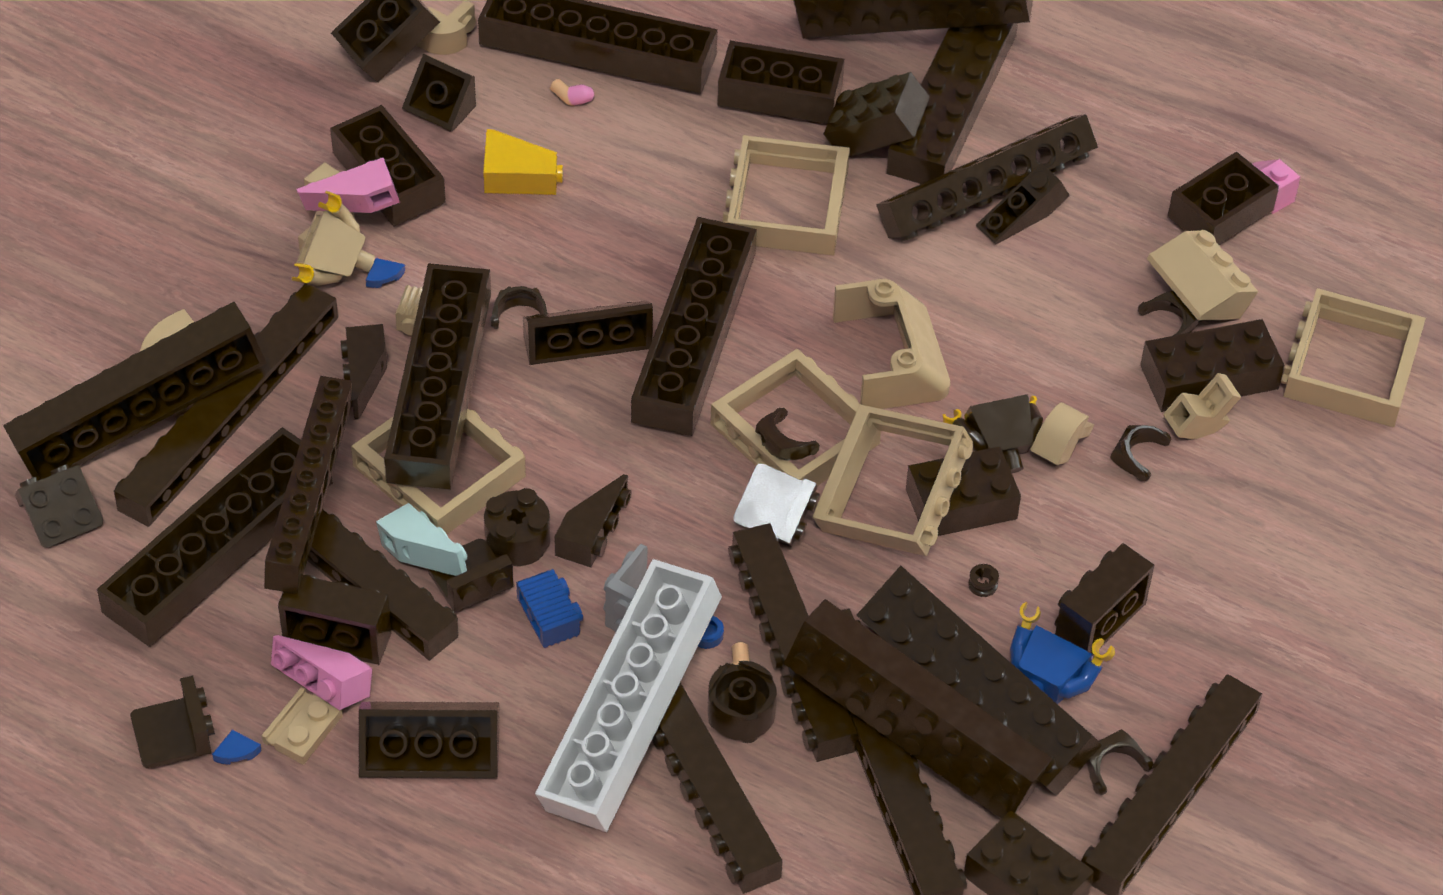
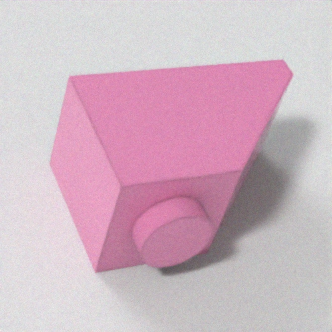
[1253,159,1300,214]

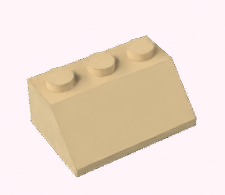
[1147,230,1258,320]

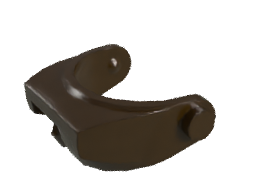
[491,286,548,329]
[1138,291,1200,336]
[755,408,820,460]
[1110,425,1172,481]
[1087,729,1154,795]

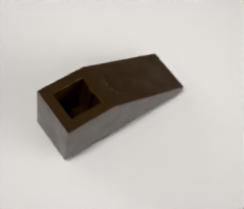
[976,163,1070,245]
[340,324,387,420]
[554,474,632,567]

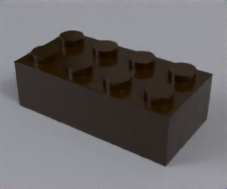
[717,40,845,124]
[330,105,446,226]
[1140,319,1285,412]

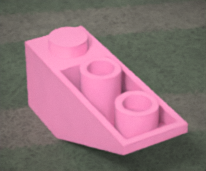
[297,158,400,213]
[271,635,372,710]

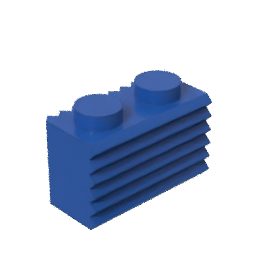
[516,569,583,648]

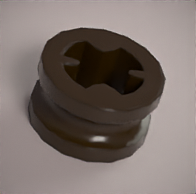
[968,564,999,597]

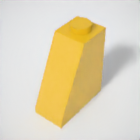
[483,129,563,195]

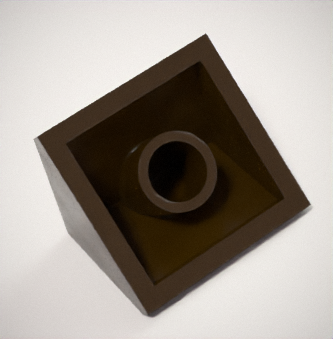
[402,54,476,131]

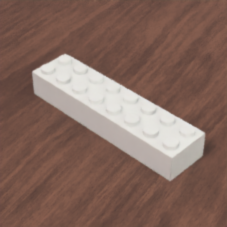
[535,559,722,832]

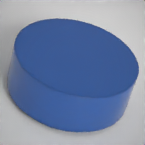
[698,616,724,649]

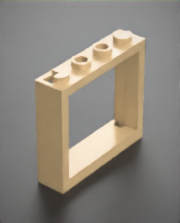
[722,135,850,256]
[1281,288,1426,428]
[710,349,881,486]
[812,404,973,557]
[351,409,526,534]

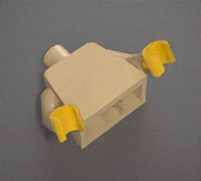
[291,191,375,286]

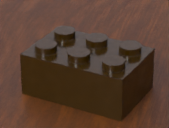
[331,0,440,82]
[823,72,930,157]
[1168,151,1279,245]
[906,446,1021,536]
[1054,543,1155,656]
[278,575,392,665]
[964,810,1094,895]

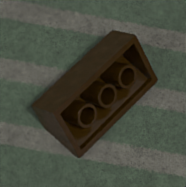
[523,301,653,365]
[359,701,499,778]

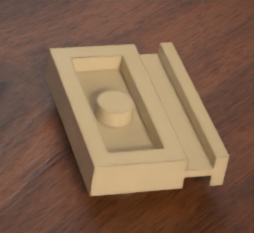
[262,687,343,765]

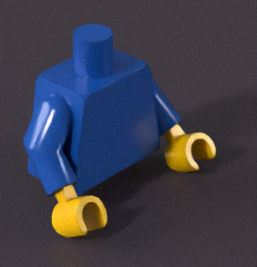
[1010,602,1115,704]

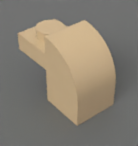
[416,0,476,55]
[1163,373,1241,439]
[1030,402,1094,465]

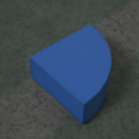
[366,258,405,288]
[212,729,262,765]

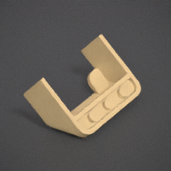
[833,279,950,409]

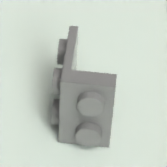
[603,544,648,632]

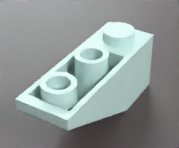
[376,503,467,576]

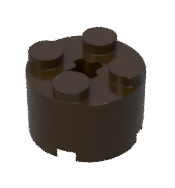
[484,488,550,566]
[707,661,777,743]

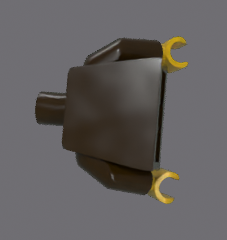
[942,394,1043,473]

